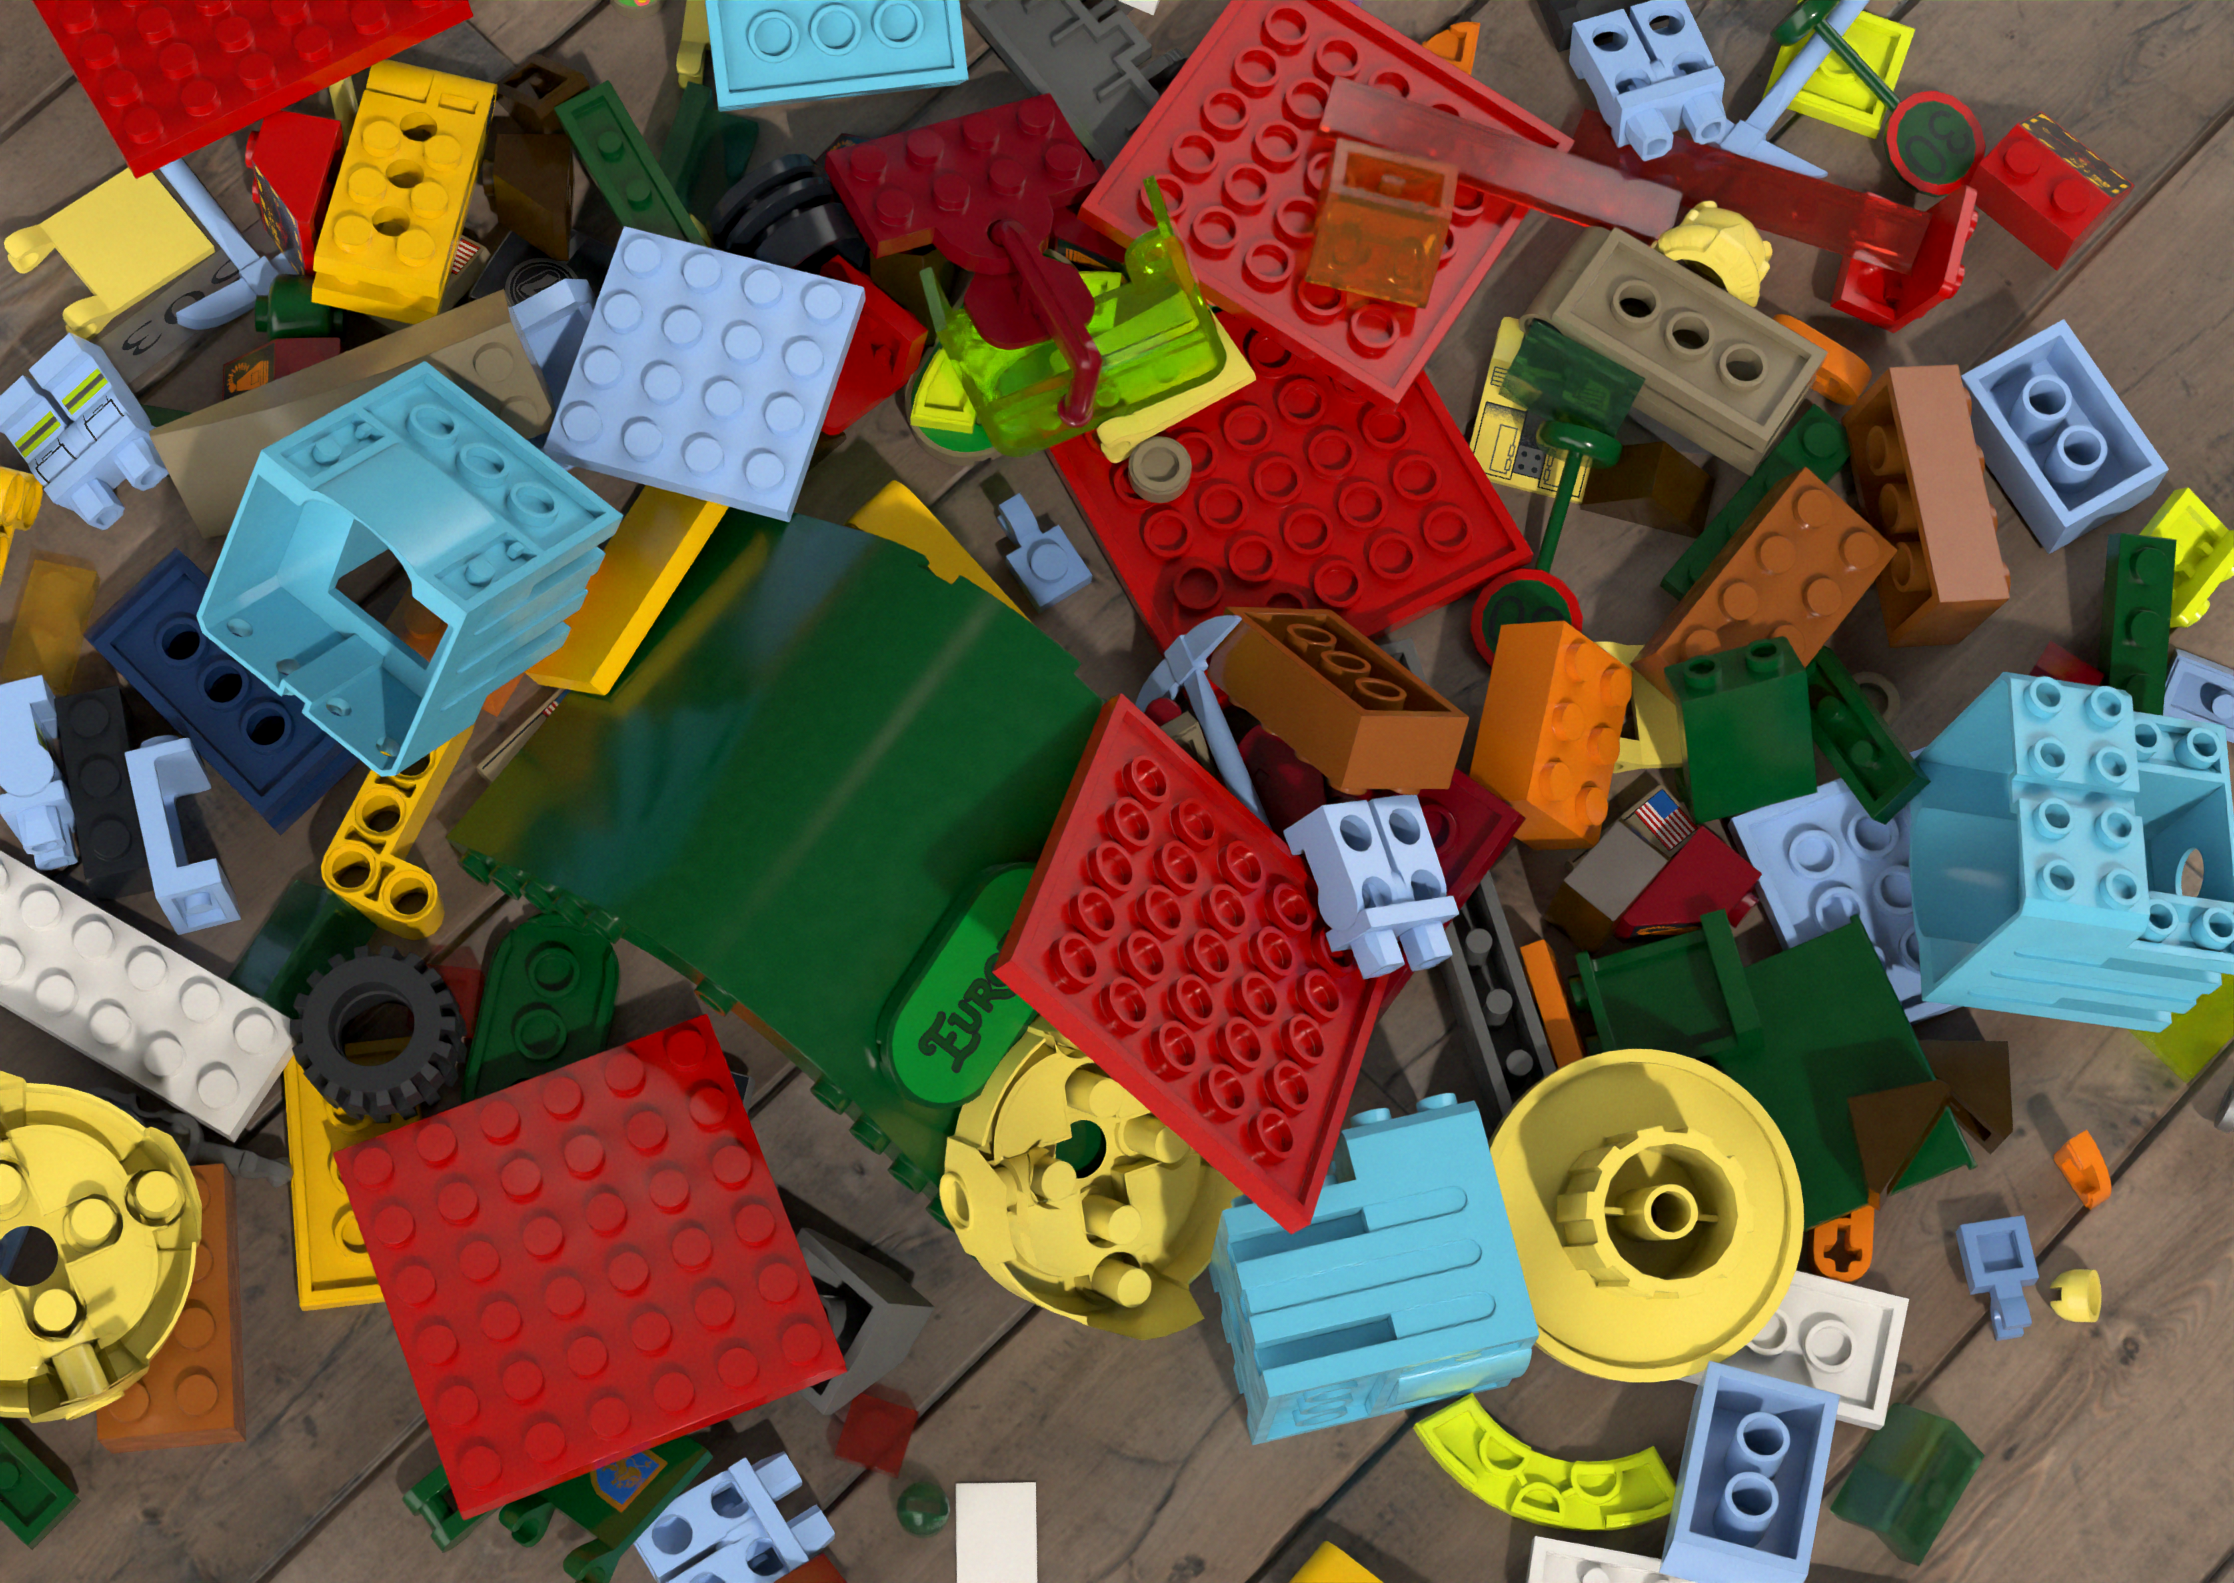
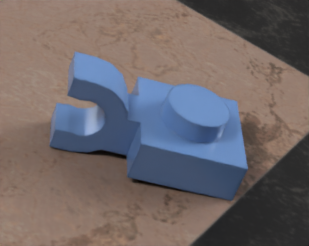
[997,493,1093,614]
[1955,1215,2039,1341]

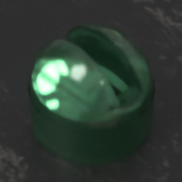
[896,1482,950,1538]

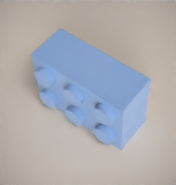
[1961,319,2169,555]
[1659,1361,1840,1583]

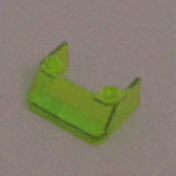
[919,175,1227,457]

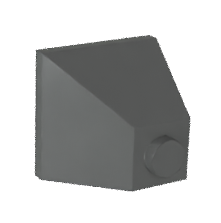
[796,1228,935,1415]

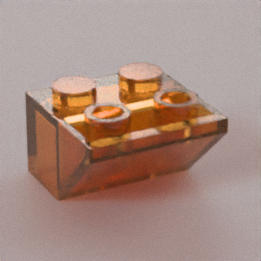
[1304,138,1459,309]

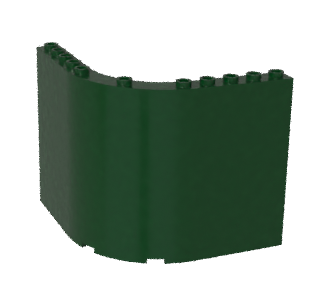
[445,507,1117,1264]

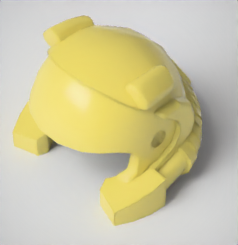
[1650,201,1773,308]

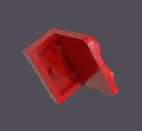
[1830,184,1978,333]
[819,255,929,435]

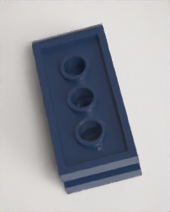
[81,547,360,836]

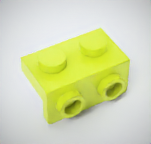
[2103,487,2234,628]

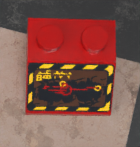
[245,110,346,275]
[1968,111,2135,271]

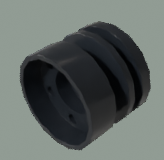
[706,153,871,276]

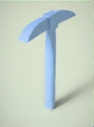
[1685,0,1870,179]
[159,158,298,330]
[1135,615,1273,831]

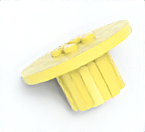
[1488,1049,1804,1382]

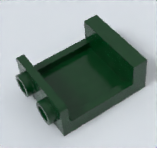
[1664,636,1818,825]
[1567,908,1765,1064]

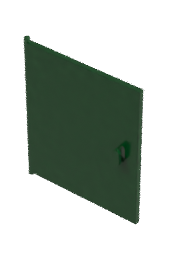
[1707,914,1978,1233]

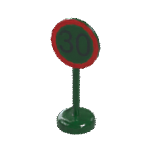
[1770,0,1986,198]
[1470,421,1623,669]

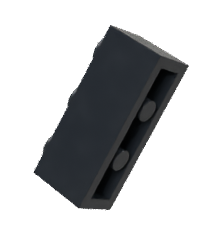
[54,686,154,902]

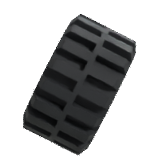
[290,945,467,1123]

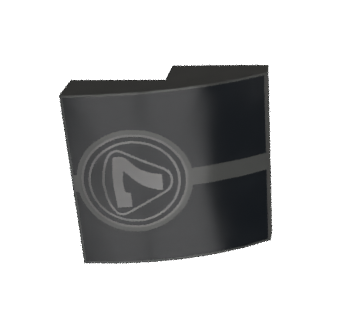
[468,228,616,307]

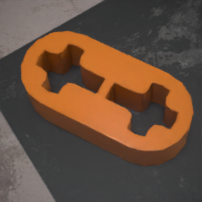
[1772,314,1872,406]
[1808,1205,1875,1285]

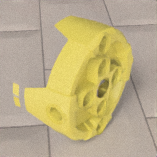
[939,1013,1244,1340]
[0,1071,202,1423]

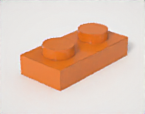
[1520,939,1588,1068]

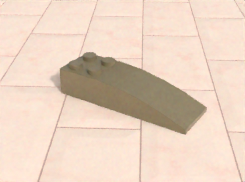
[149,289,556,539]

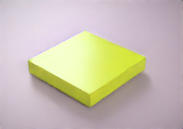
[1762,0,1915,139]

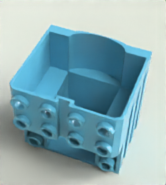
[705,0,968,112]
[196,361,624,777]
[1909,672,2234,1033]
[1208,1093,1539,1445]

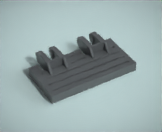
[966,0,1188,171]

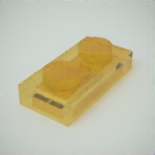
[0,559,101,696]

